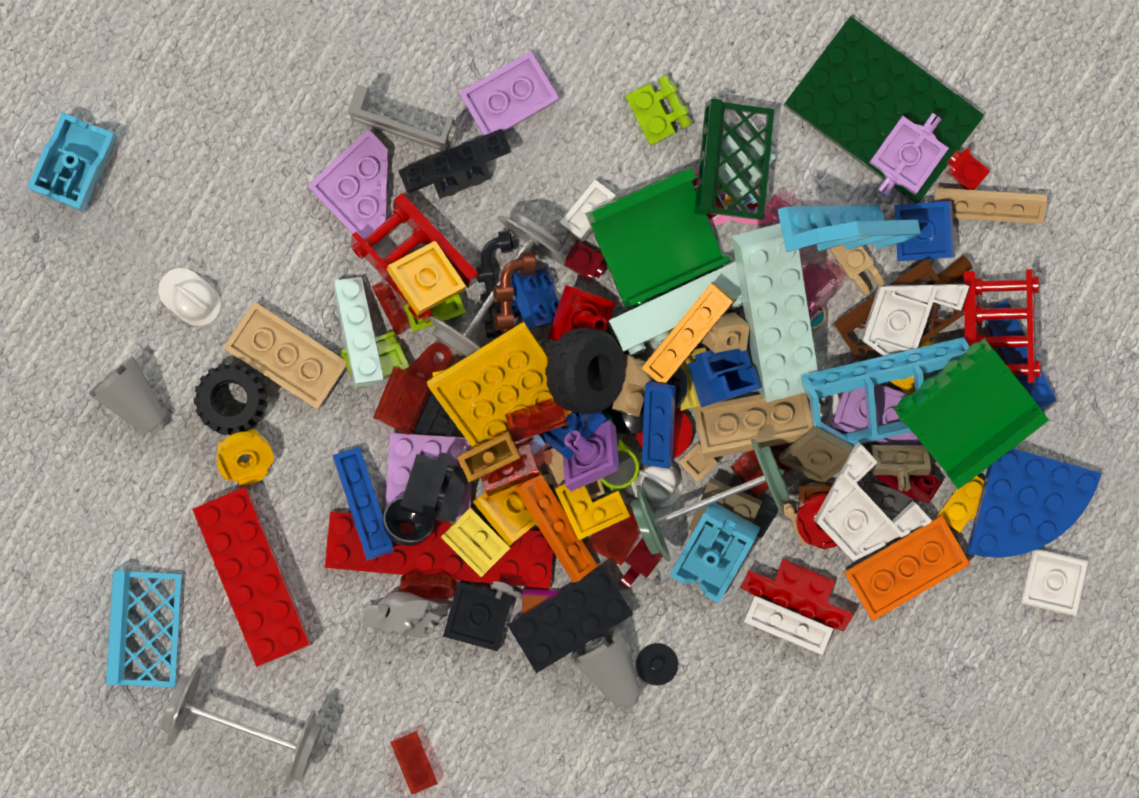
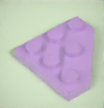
[307,129,388,239]

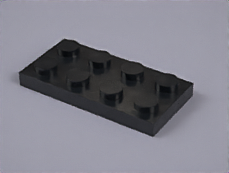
[507,566,634,674]

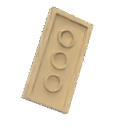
[223,302,346,410]
[694,392,814,460]

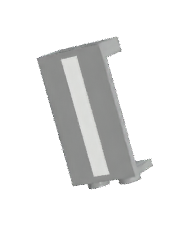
[348,84,458,152]

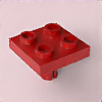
[547,285,616,341]

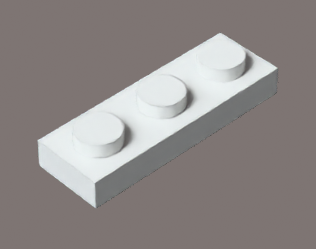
[743,596,833,655]

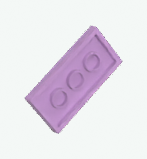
[830,384,938,465]

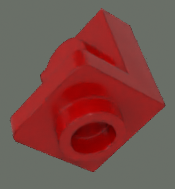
[946,148,990,190]

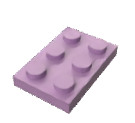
[459,51,559,136]

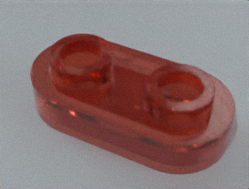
[371,281,409,336]
[404,343,453,392]
[399,571,457,600]

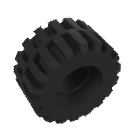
[193,363,268,435]

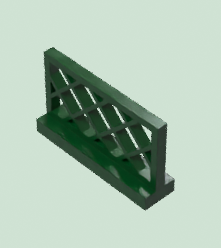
[694,98,775,221]

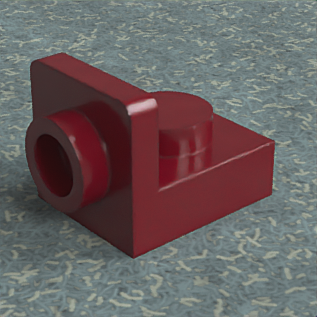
[562,240,607,282]

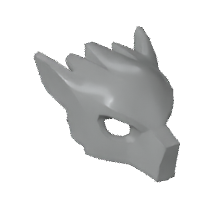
[363,591,449,638]

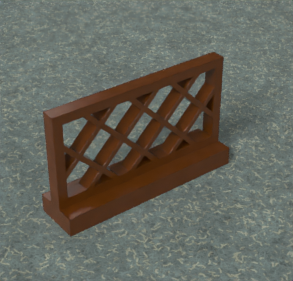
[832,259,964,362]

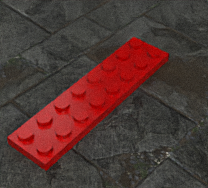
[325,511,553,589]

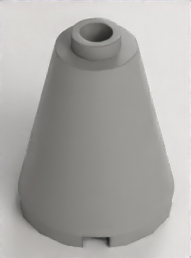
[89,356,166,435]
[570,627,641,709]

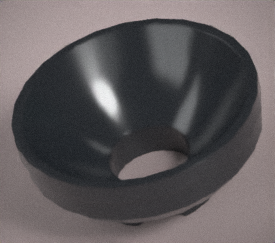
[383,497,435,546]

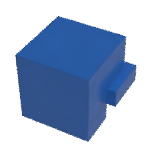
[688,349,762,408]

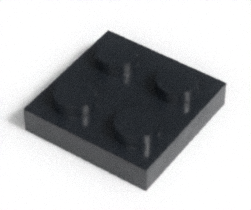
[443,582,513,652]

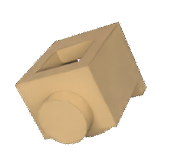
[703,313,750,353]

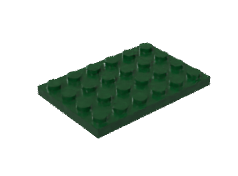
[783,16,985,204]

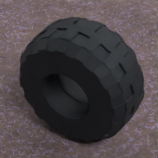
[545,328,626,414]

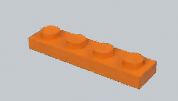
[515,471,597,583]

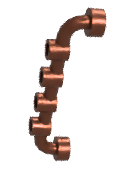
[493,252,536,335]

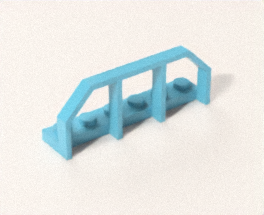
[777,206,921,252]
[801,337,969,446]

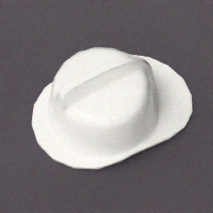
[158,268,221,326]
[623,452,682,508]

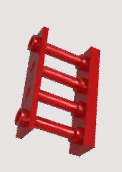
[351,193,478,324]
[964,269,1041,385]

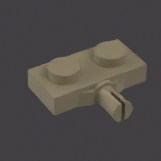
[870,445,931,491]

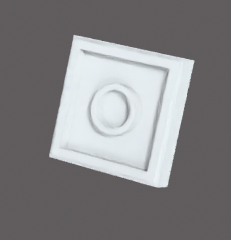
[1020,549,1089,616]

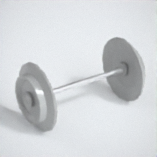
[428,213,566,358]
[161,667,323,788]

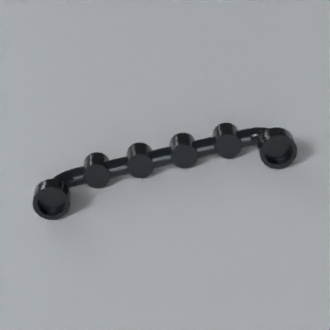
[476,230,514,340]

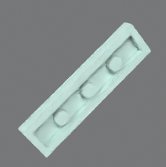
[333,277,383,388]

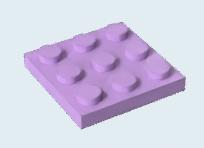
[385,433,472,521]

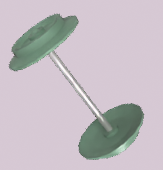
[631,439,791,562]

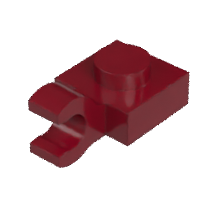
[619,539,663,589]

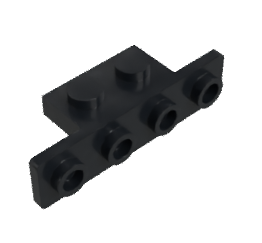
[399,129,511,199]

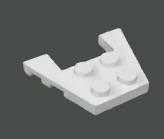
[861,284,969,381]
[814,442,932,561]

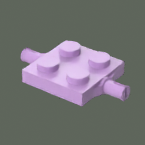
[869,113,949,197]

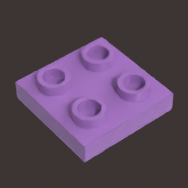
[563,420,619,492]

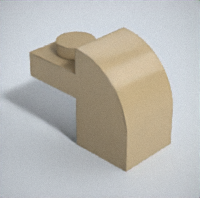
[612,353,656,417]

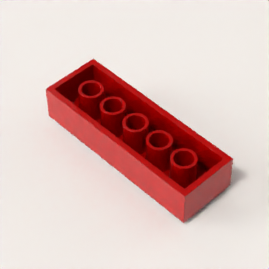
[192,487,312,667]

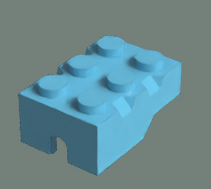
[27,112,117,214]
[669,503,761,603]

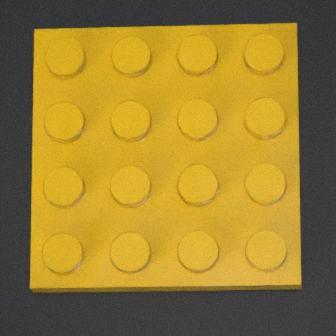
[427,322,572,448]

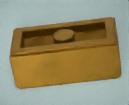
[457,431,521,482]

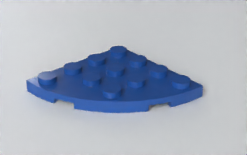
[966,449,1102,558]

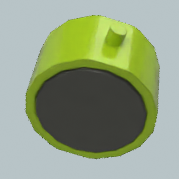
[600,440,639,491]

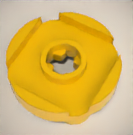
[216,429,274,485]

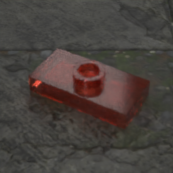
[505,399,567,442]

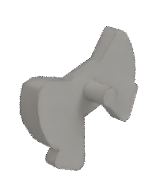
[489,581,522,600]

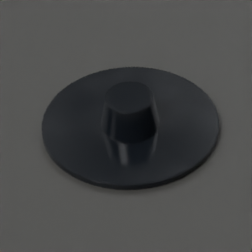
[636,643,678,686]

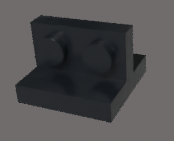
[400,452,468,525]

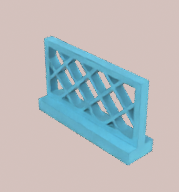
[106,570,182,687]

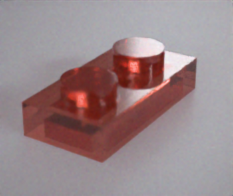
[390,731,438,795]

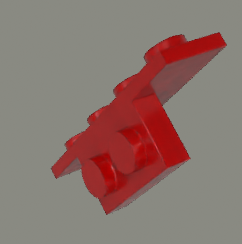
[740,559,853,632]

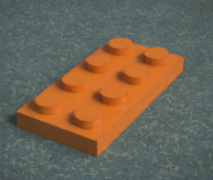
[843,515,970,621]

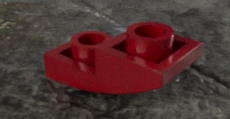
[876,473,942,503]

